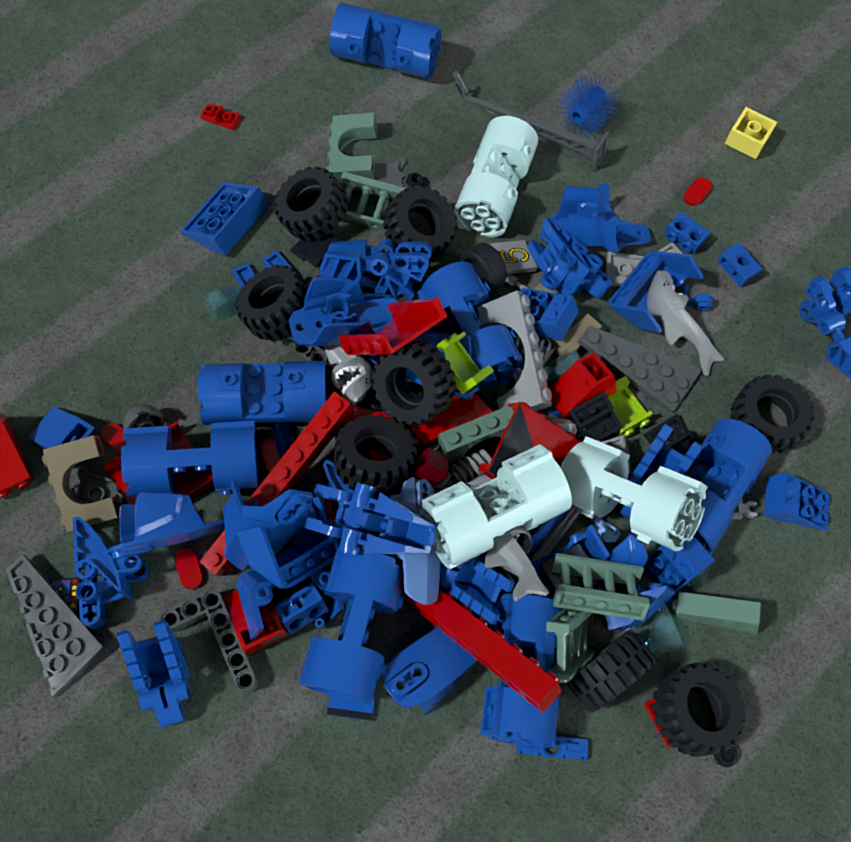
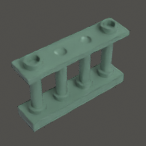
[340,171,405,232]
[551,553,650,621]
[546,608,597,683]

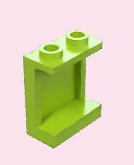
[436,332,494,395]
[608,376,653,437]

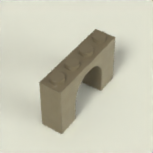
[533,282,602,361]
[42,435,120,532]

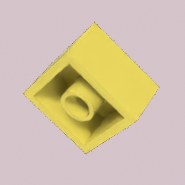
[725,107,777,159]

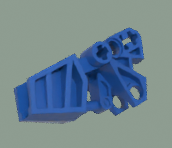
[318,238,432,302]
[799,266,851,379]
[304,483,437,555]

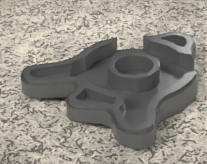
[374,157,408,188]
[70,465,125,506]

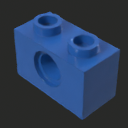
[717,243,763,288]

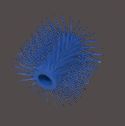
[556,71,619,139]

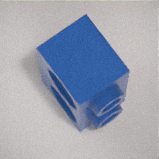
[664,212,711,255]
[274,583,329,634]

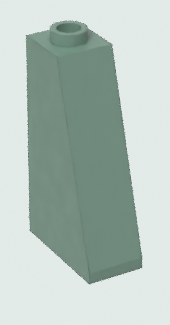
[672,592,761,635]

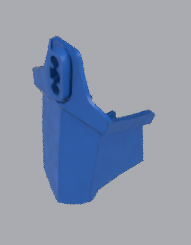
[540,183,650,252]
[223,480,318,571]

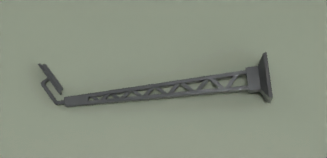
[452,69,609,172]

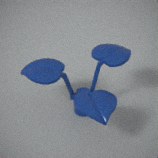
[593,533,672,614]

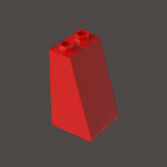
[410,393,493,454]
[0,413,34,499]

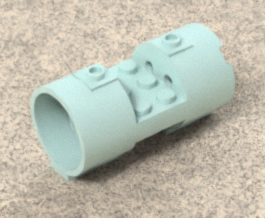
[453,116,538,237]
[560,436,707,551]
[419,444,572,569]

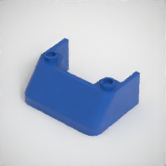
[609,251,704,333]
[237,496,339,589]
[512,525,610,598]
[236,567,344,640]

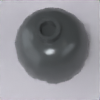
[123,404,166,430]

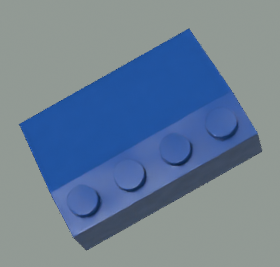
[180,182,270,255]

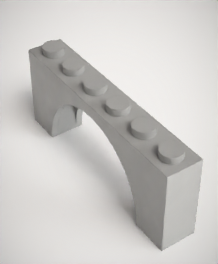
[477,290,552,412]

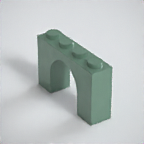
[326,113,377,183]
[437,406,514,468]

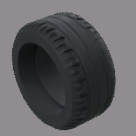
[459,243,507,294]

